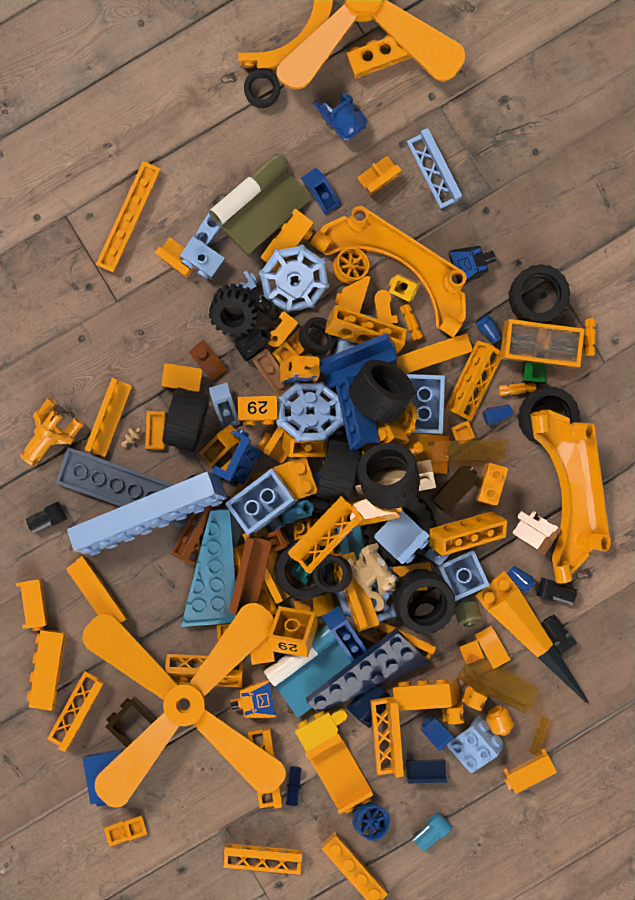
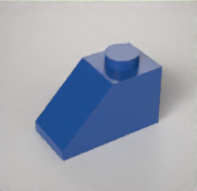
[301,167,341,215]
[421,716,454,751]

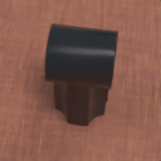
[234,327,271,361]
[308,496,333,514]
[26,501,68,534]
[536,577,577,605]
[540,614,577,655]

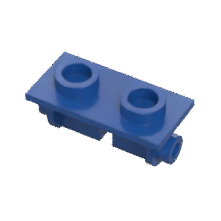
[233,445,263,485]

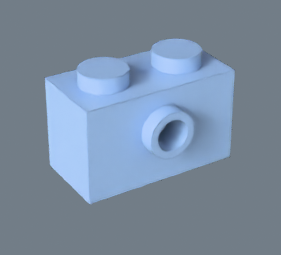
[180,237,225,280]

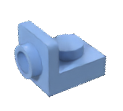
[237,270,258,292]
[424,548,450,567]

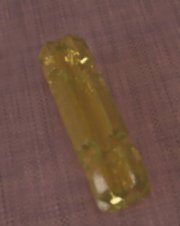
[530,717,551,755]

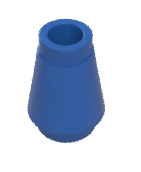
[476,315,502,344]
[482,404,513,426]
[507,565,536,593]

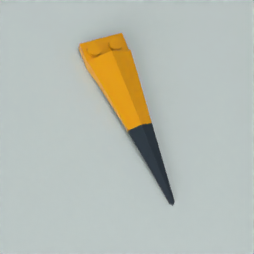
[474,570,588,703]

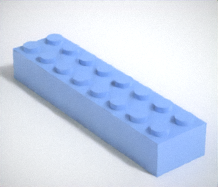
[67,472,227,556]

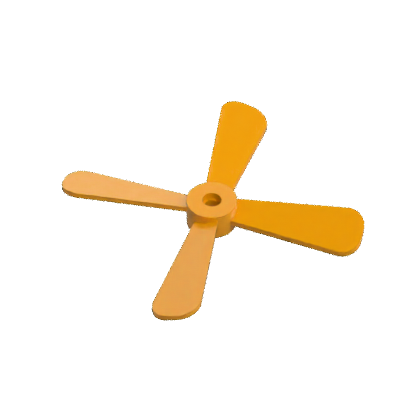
[277,0,465,89]
[82,603,286,808]

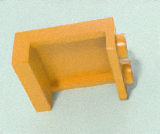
[473,463,508,506]

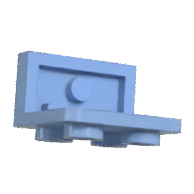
[374,511,430,565]
[447,715,505,773]

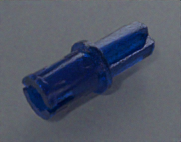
[286,766,302,806]

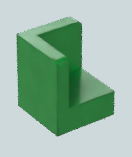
[521,361,547,384]

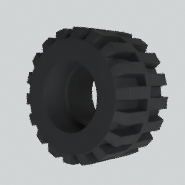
[209,283,260,337]

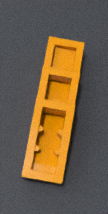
[394,333,473,374]

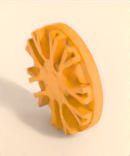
[398,401,419,436]

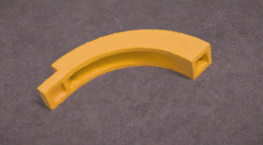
[238,0,333,72]

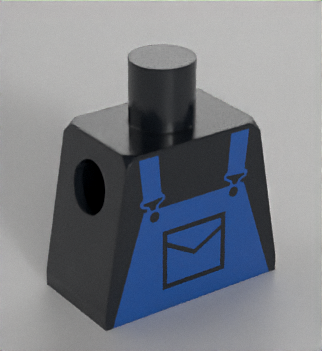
[448,246,496,286]

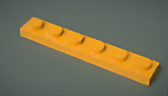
[96,161,161,273]

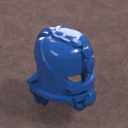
[313,93,368,140]

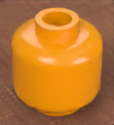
[486,706,514,736]

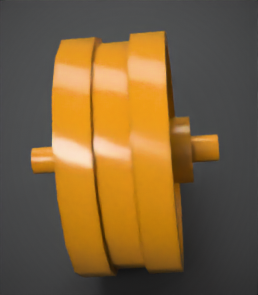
[332,247,370,284]

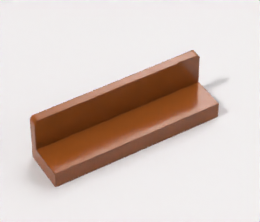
[229,536,272,615]

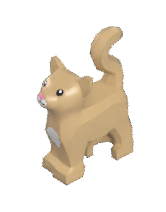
[347,543,397,611]

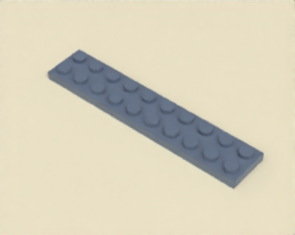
[55,447,243,547]

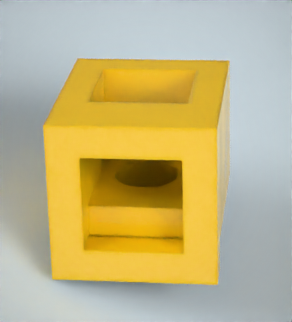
[389,274,420,302]

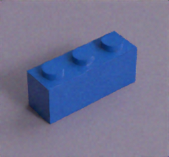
[322,606,367,662]

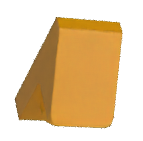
[294,593,335,617]

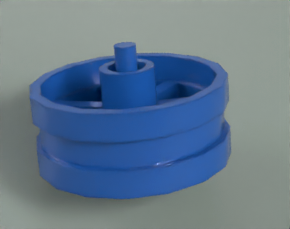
[352,803,390,841]

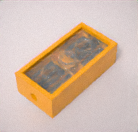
[500,319,584,368]

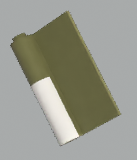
[209,154,313,256]

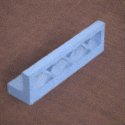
[406,128,462,210]

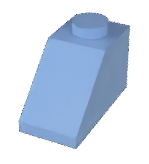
[209,382,240,430]

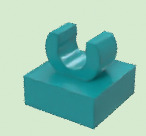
[290,561,313,584]

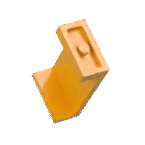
[305,731,373,814]

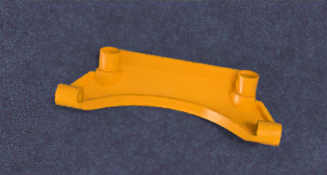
[309,206,466,338]
[530,410,611,583]

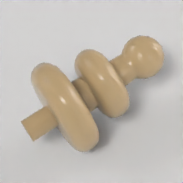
[121,427,141,448]

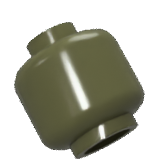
[455,598,482,628]

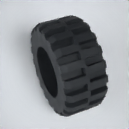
[362,495,436,565]

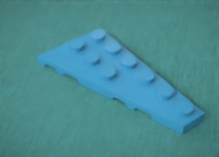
[181,508,236,627]

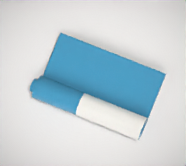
[264,625,351,718]

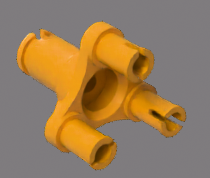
[20,397,84,466]

